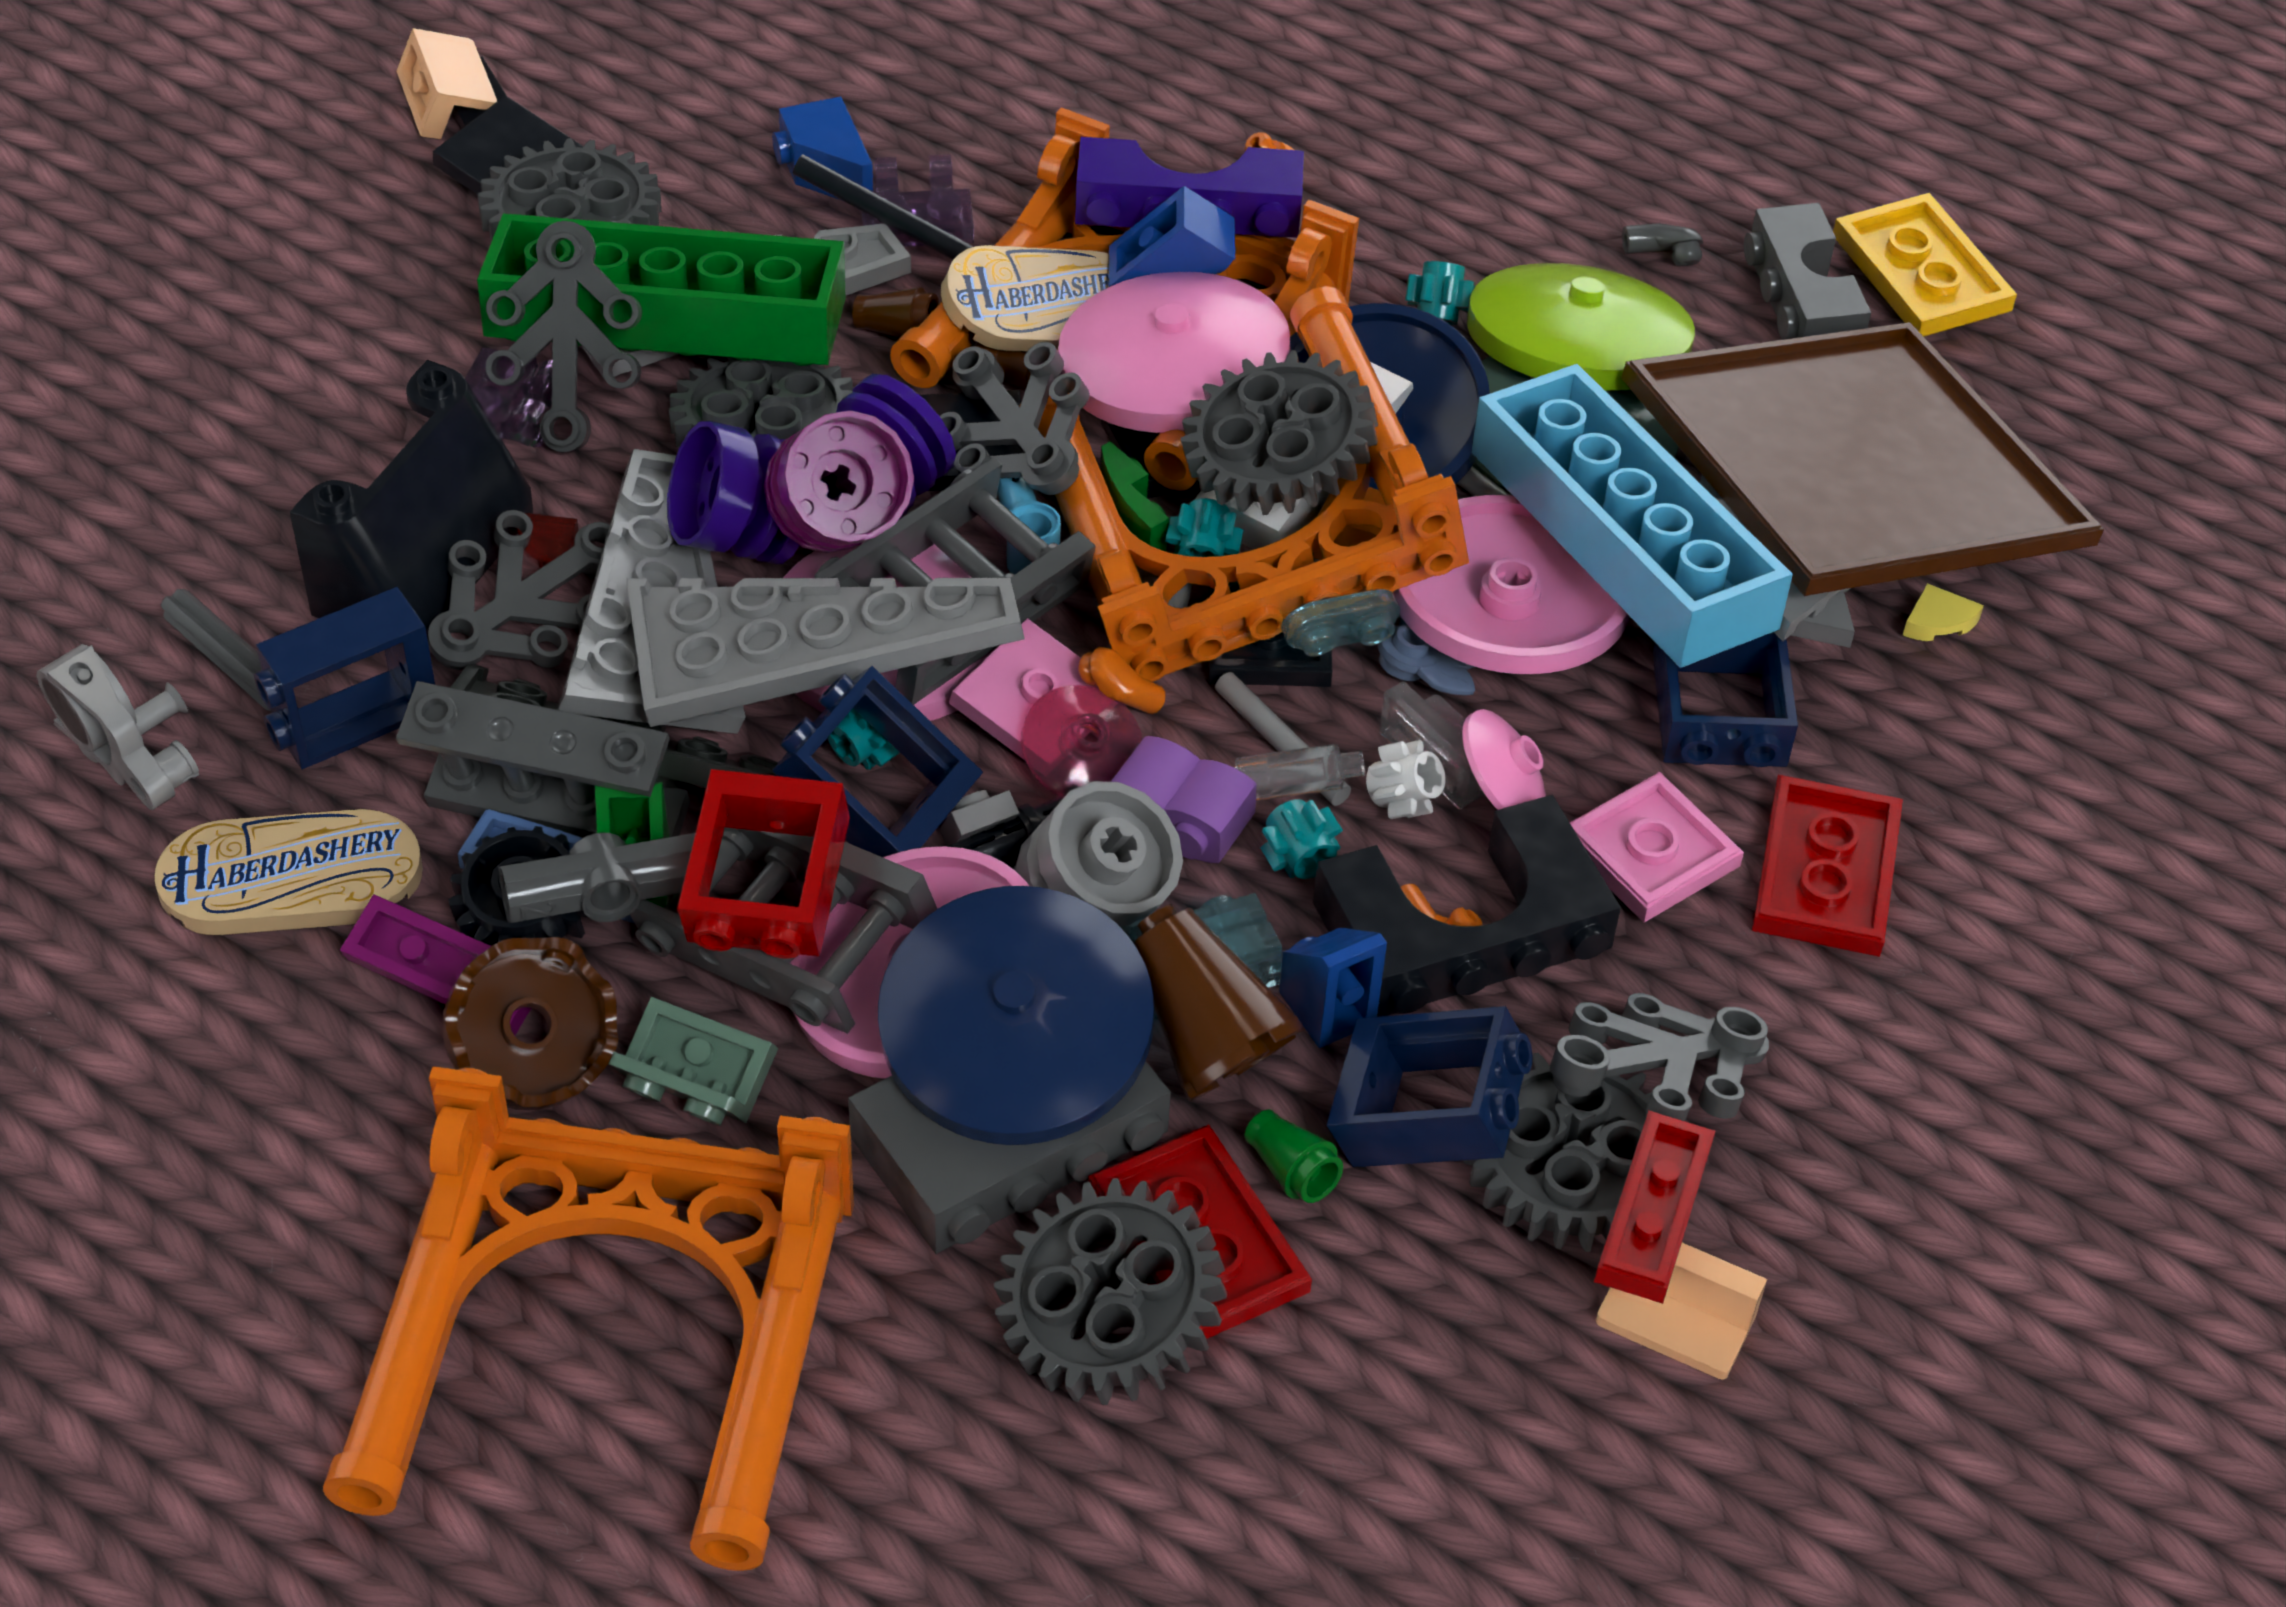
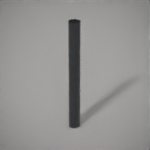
[793,154,975,260]

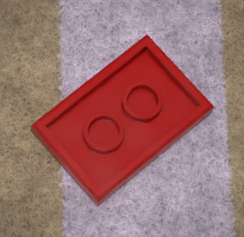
[1751,774,1903,957]
[1088,1124,1312,1348]

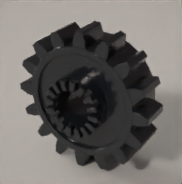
[448,826,588,946]

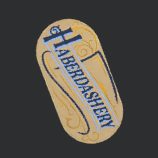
[941,245,1109,351]
[155,809,423,935]

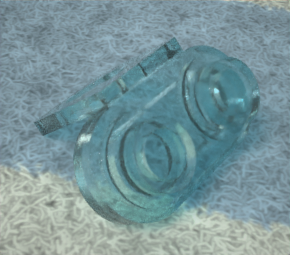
[1281,589,1400,656]

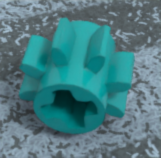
[1405,261,1475,325]
[1165,498,1244,557]
[828,708,900,770]
[1260,799,1343,879]

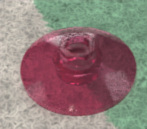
[1021,685,1143,796]

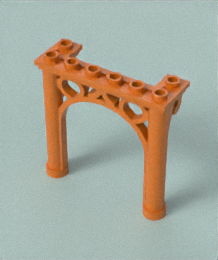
[890,107,1359,491]
[1019,287,1469,682]
[323,1066,854,1571]

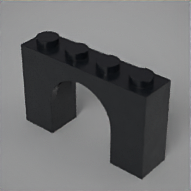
[1313,794,1621,1017]

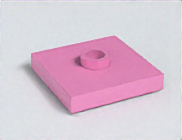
[949,618,1119,776]
[1570,772,1744,923]

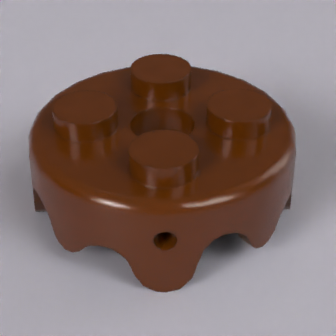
[443,937,618,1110]

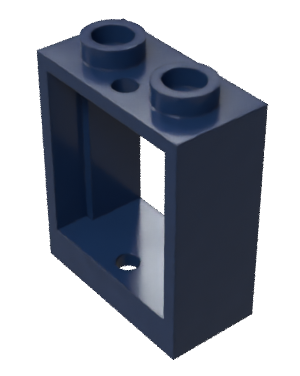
[254,586,435,770]
[1653,632,1798,767]
[772,666,983,857]
[1327,1006,1532,1167]

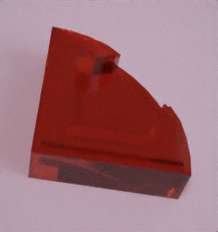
[518,513,579,568]

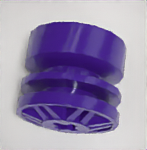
[820,373,956,519]
[667,421,800,564]

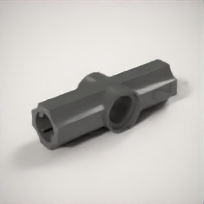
[498,833,695,923]

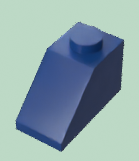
[772,96,873,200]
[1109,186,1236,287]
[1279,927,1387,1048]

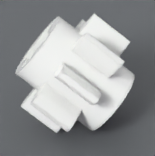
[1366,740,1445,819]

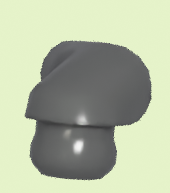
[1622,223,1703,266]

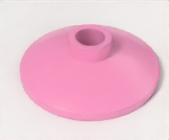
[1462,709,1546,810]

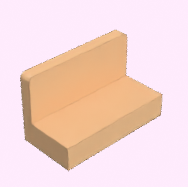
[396,28,497,139]
[1596,1243,1767,1380]

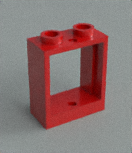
[677,769,850,959]

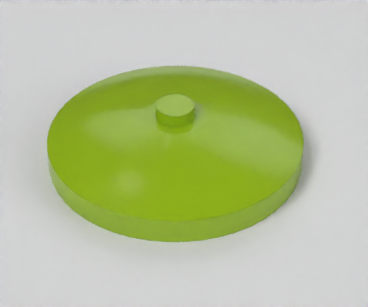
[1467,263,1695,390]

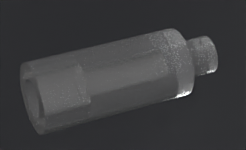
[1235,744,1365,801]

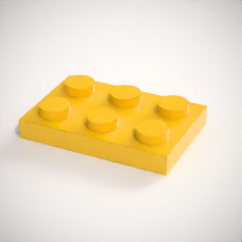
[1833,193,2017,337]

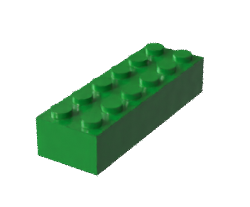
[477,213,846,366]

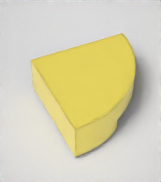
[1902,583,1984,641]

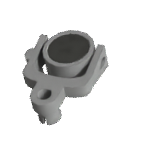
[36,644,199,810]

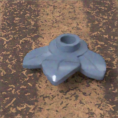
[1378,617,1475,695]

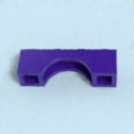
[1075,137,1304,238]

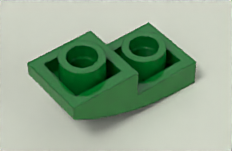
[1100,441,1169,552]

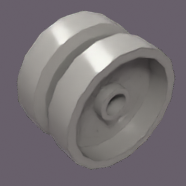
[1015,781,1183,936]

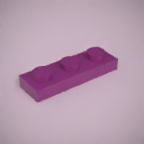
[340,894,531,1036]

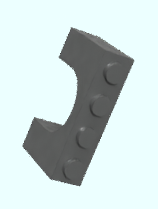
[848,1061,1171,1254]

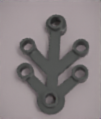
[486,221,642,452]
[940,342,1090,495]
[427,510,610,670]
[1550,993,1769,1121]

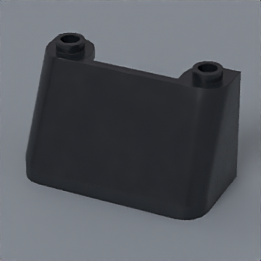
[290,359,533,636]

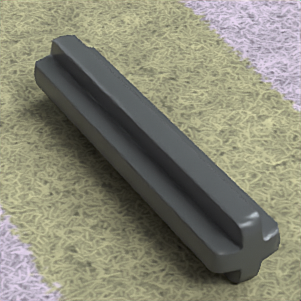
[161,589,271,711]

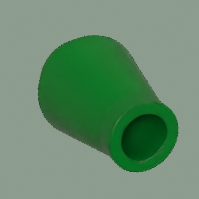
[1244,1109,1343,1203]

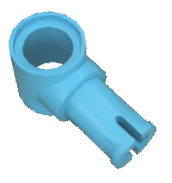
[997,477,1061,574]

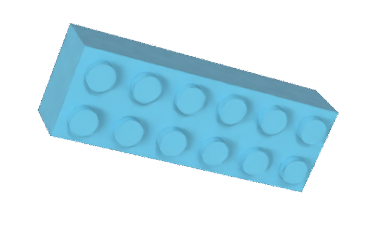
[1471,364,1793,668]

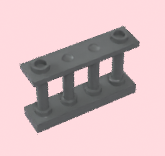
[814,457,1096,705]
[396,681,691,838]
[630,827,938,1034]

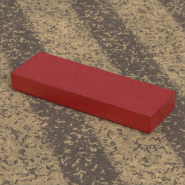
[1594,1110,1716,1304]

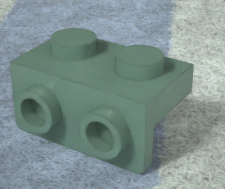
[608,997,778,1126]

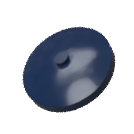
[1290,303,1490,490]
[878,886,1154,1145]

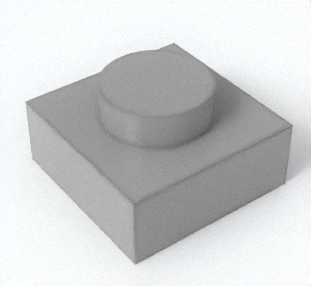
[939,790,1020,846]

